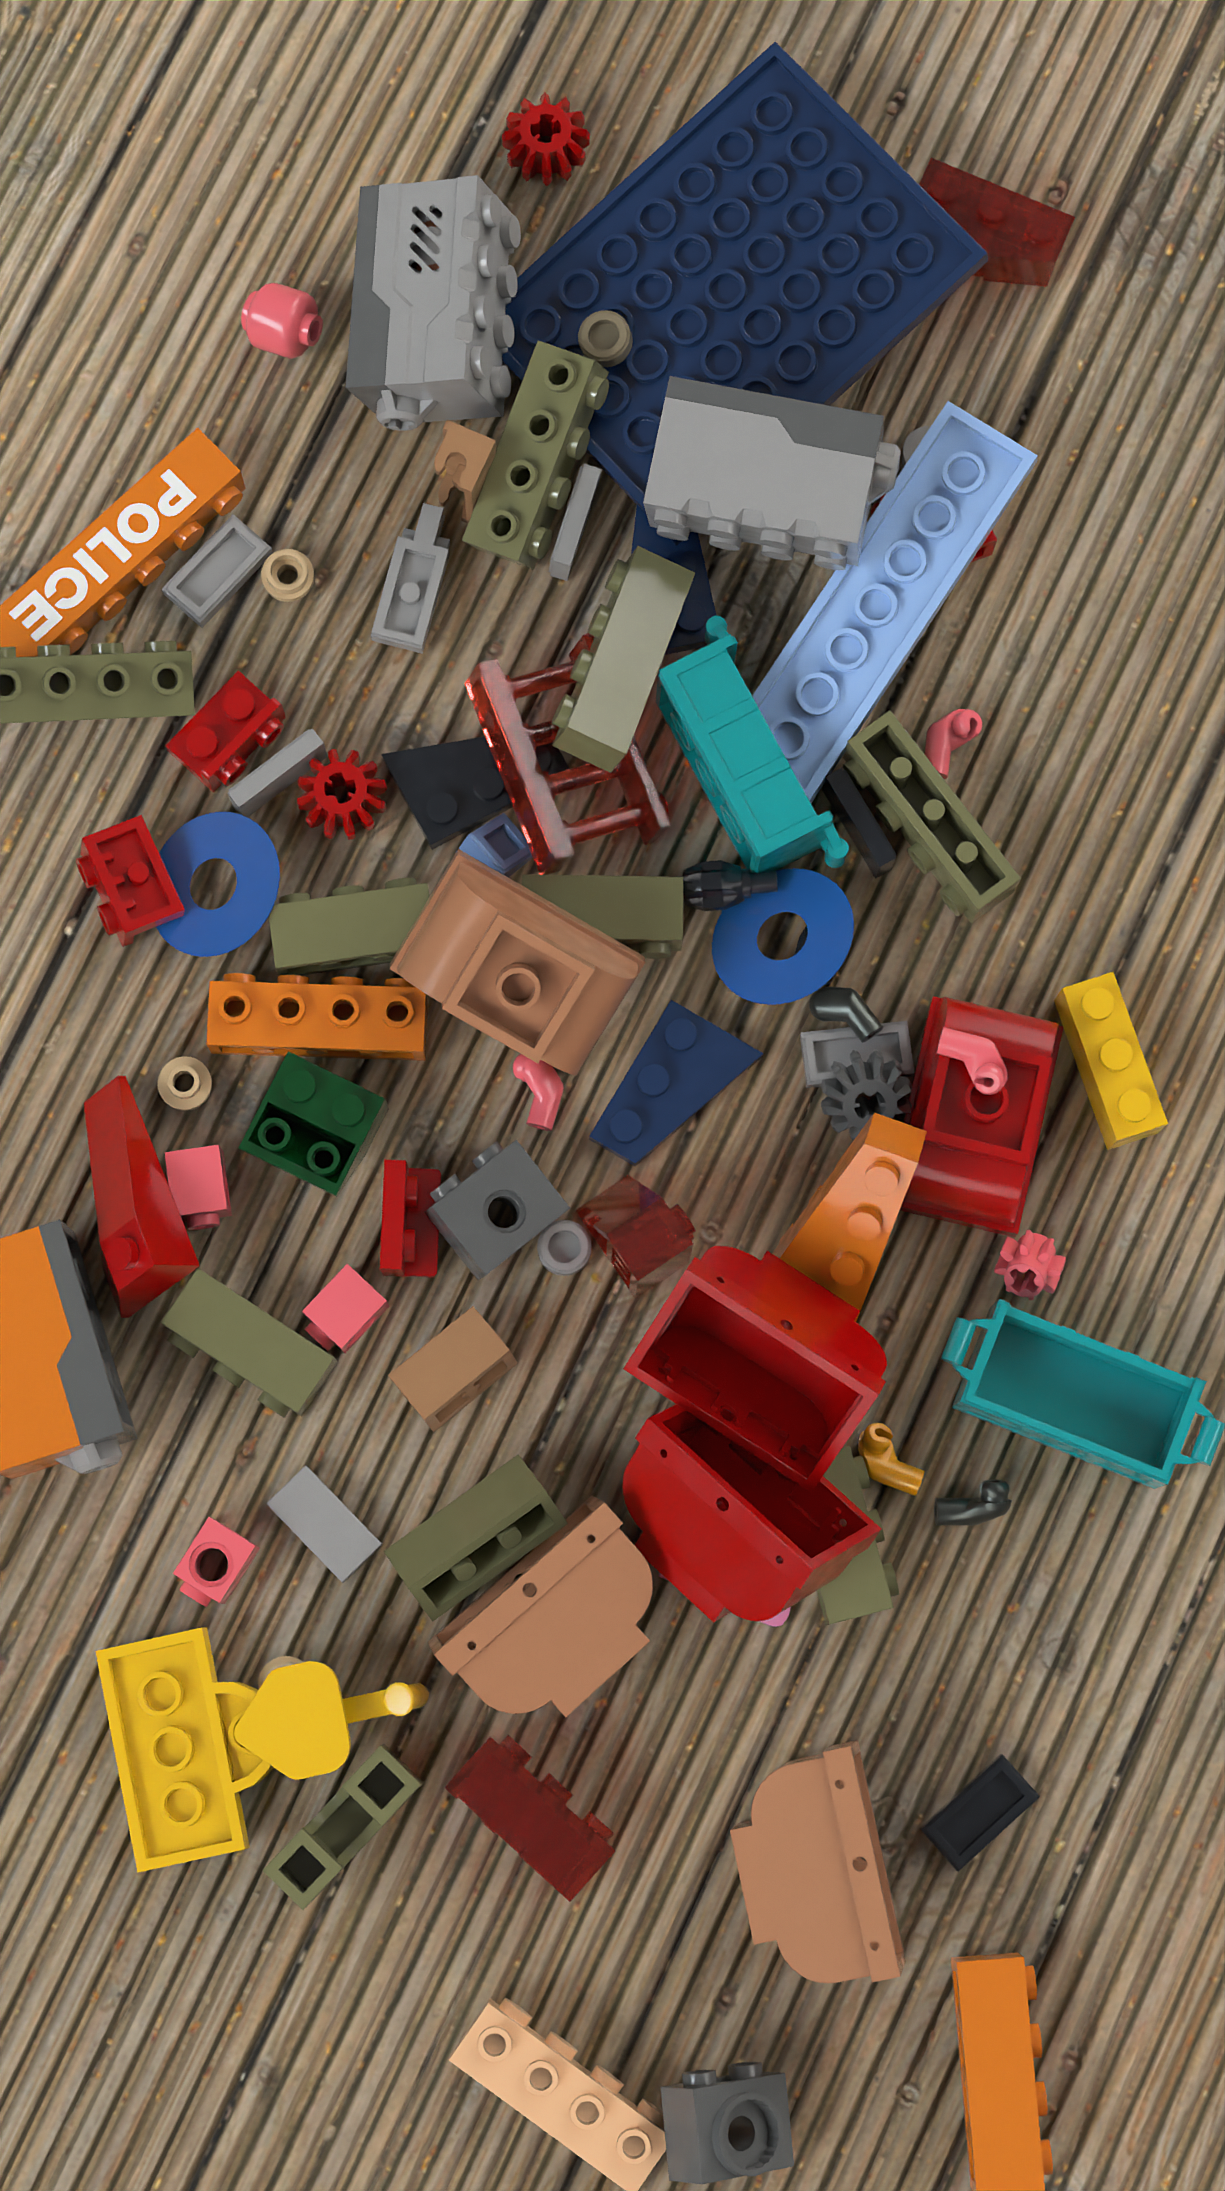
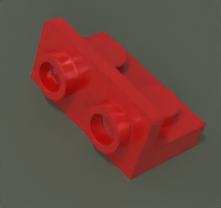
[165,670,286,793]
[76,815,185,947]
[380,1159,442,1278]

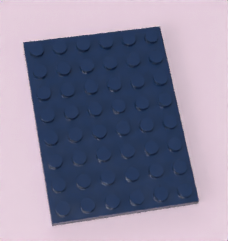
[502,42,988,546]

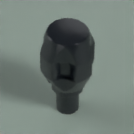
[682,860,778,911]

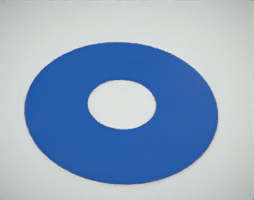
[156,812,280,957]
[712,868,854,1005]

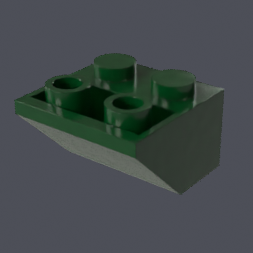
[239,1051,389,1197]

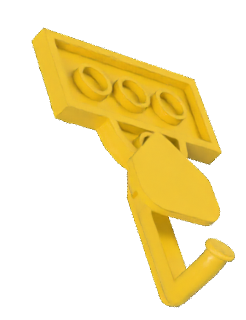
[95,1627,429,1873]

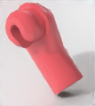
[924,709,983,779]
[936,1027,1007,1095]
[513,1054,564,1131]

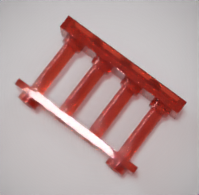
[464,633,670,875]

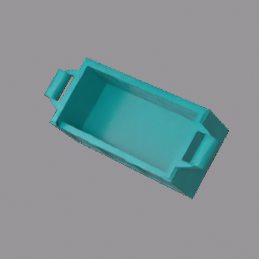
[656,616,849,873]
[941,1299,1225,1489]

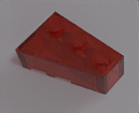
[919,158,1075,287]
[575,1175,696,1299]
[444,1735,616,1902]

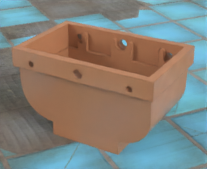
[390,849,646,1075]
[428,1496,653,1718]
[730,1740,906,1983]

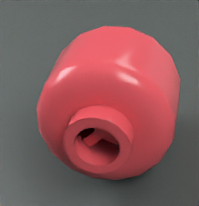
[241,283,323,359]

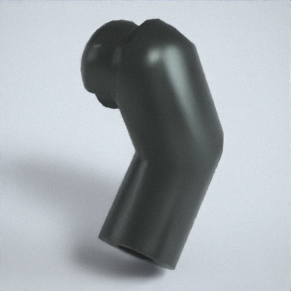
[809,987,883,1043]
[934,1480,1012,1525]

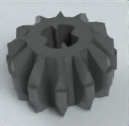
[821,1049,912,1141]

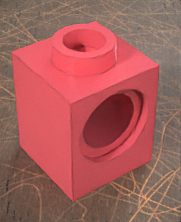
[164,1145,232,1230]
[302,1264,390,1353]
[173,1517,260,1607]

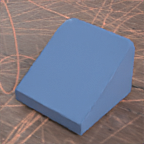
[456,813,538,878]

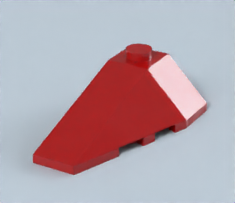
[84,1075,200,1318]

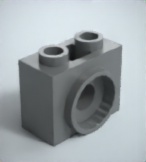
[424,1140,570,1280]
[661,2062,794,2184]

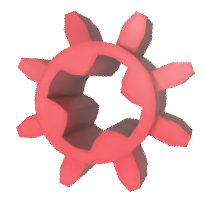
[994,1230,1066,1300]

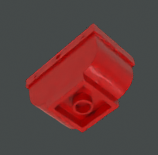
[900,996,1064,1238]
[623,1246,887,1492]
[622,1404,882,1623]

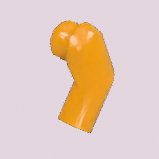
[858,1422,925,1496]

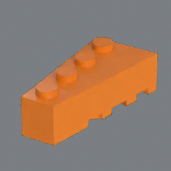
[772,1112,927,1322]

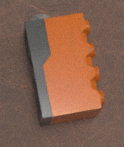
[0,1219,138,1479]

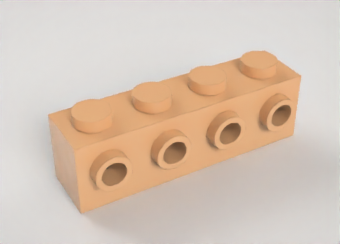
[449,1998,666,2191]

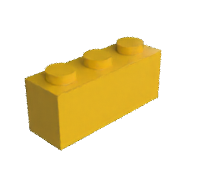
[1054,972,1168,1150]

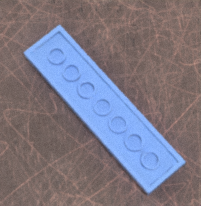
[752,401,1038,803]

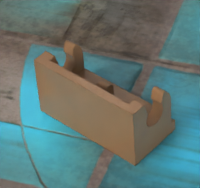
[434,420,497,523]
[388,1306,518,1432]

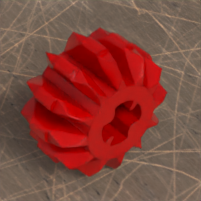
[502,92,590,186]
[297,749,387,840]

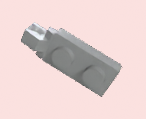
[371,503,450,654]

